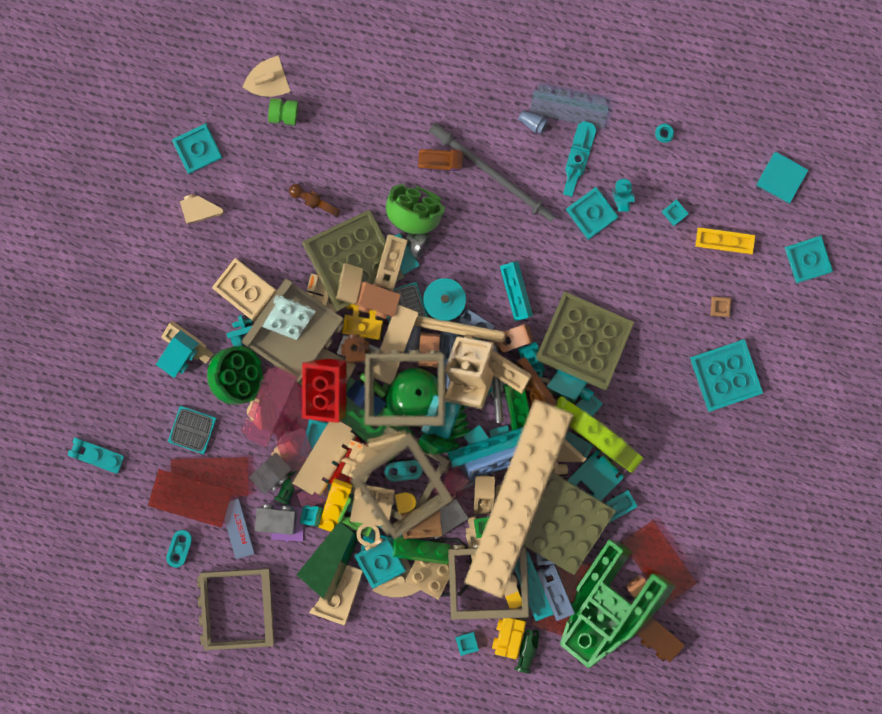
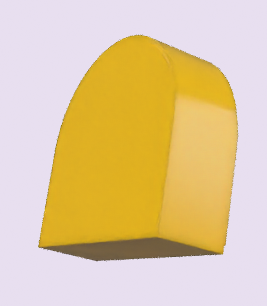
[395,493,416,514]

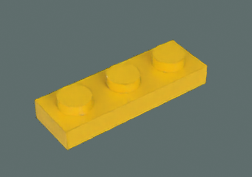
[695,227,755,255]
[318,479,352,532]

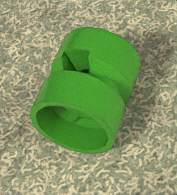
[268,98,298,126]

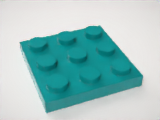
[690,339,763,412]

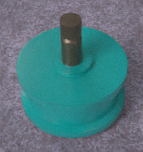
[423,278,466,321]

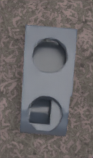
[457,308,496,342]

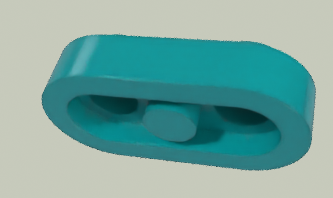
[385,460,423,482]
[166,530,192,568]

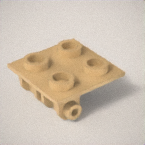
[350,485,395,526]
[405,560,449,600]

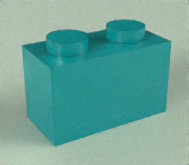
[156,330,199,378]

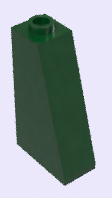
[296,522,358,602]

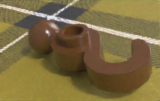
[289,184,342,217]

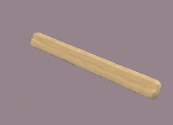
[414,315,505,343]

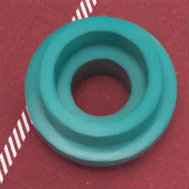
[655,124,674,143]

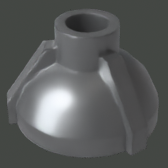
[405,233,432,259]

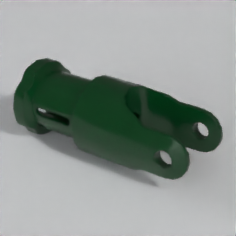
[274,462,303,506]
[515,629,540,674]

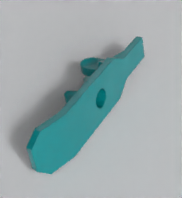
[563,121,596,197]

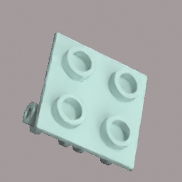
[263,296,315,340]

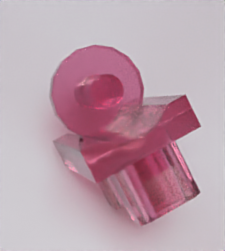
[433,467,470,506]

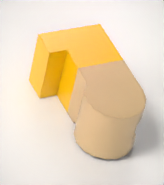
[505,574,522,609]

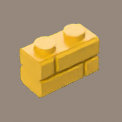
[492,618,526,659]

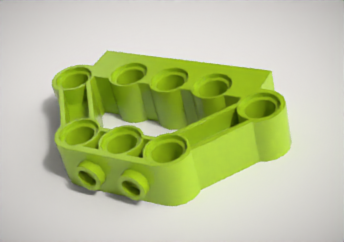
[556,396,644,474]

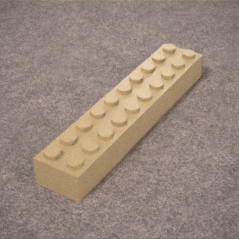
[465,400,574,597]

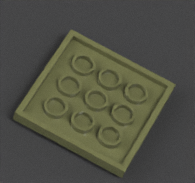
[302,210,404,311]
[535,291,634,391]
[524,472,616,575]

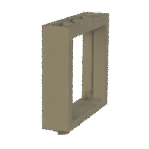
[365,350,446,426]
[350,426,451,520]
[350,433,453,539]
[448,544,530,620]
[197,568,275,650]

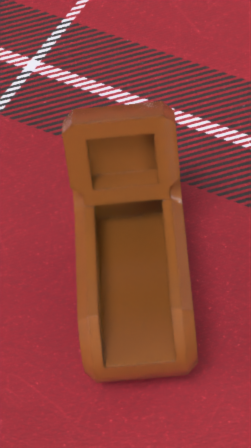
[418,149,463,171]

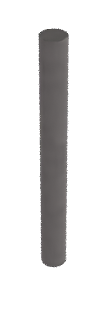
[492,345,503,423]

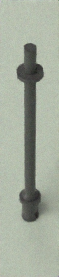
[428,122,556,222]

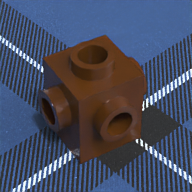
[341,334,369,363]

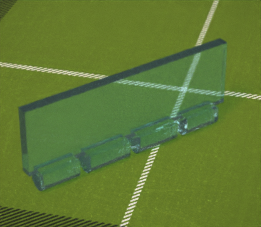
[529,84,609,129]

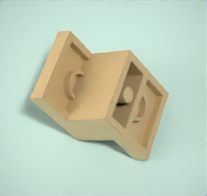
[444,337,494,408]

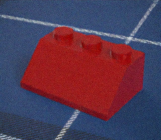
[302,359,347,423]

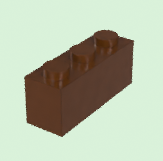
[633,617,685,663]

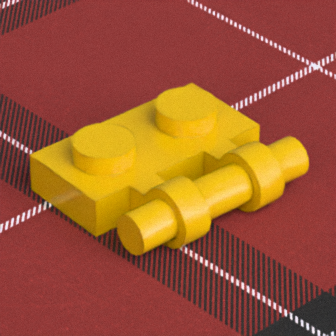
[342,304,384,340]

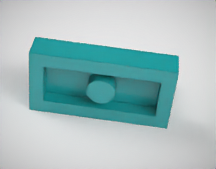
[421,395,461,439]

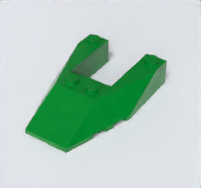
[560,540,676,668]

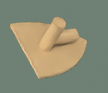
[242,56,290,97]
[372,558,421,597]

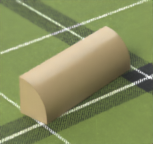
[374,304,418,384]

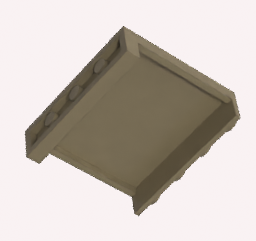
[242,279,344,382]

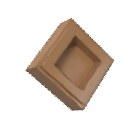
[710,297,731,317]

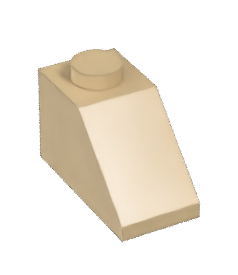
[180,194,225,225]
[474,475,495,515]

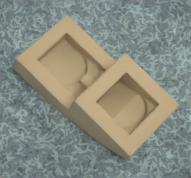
[336,263,363,304]

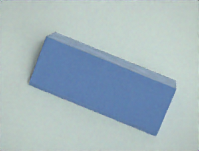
[463,446,517,482]

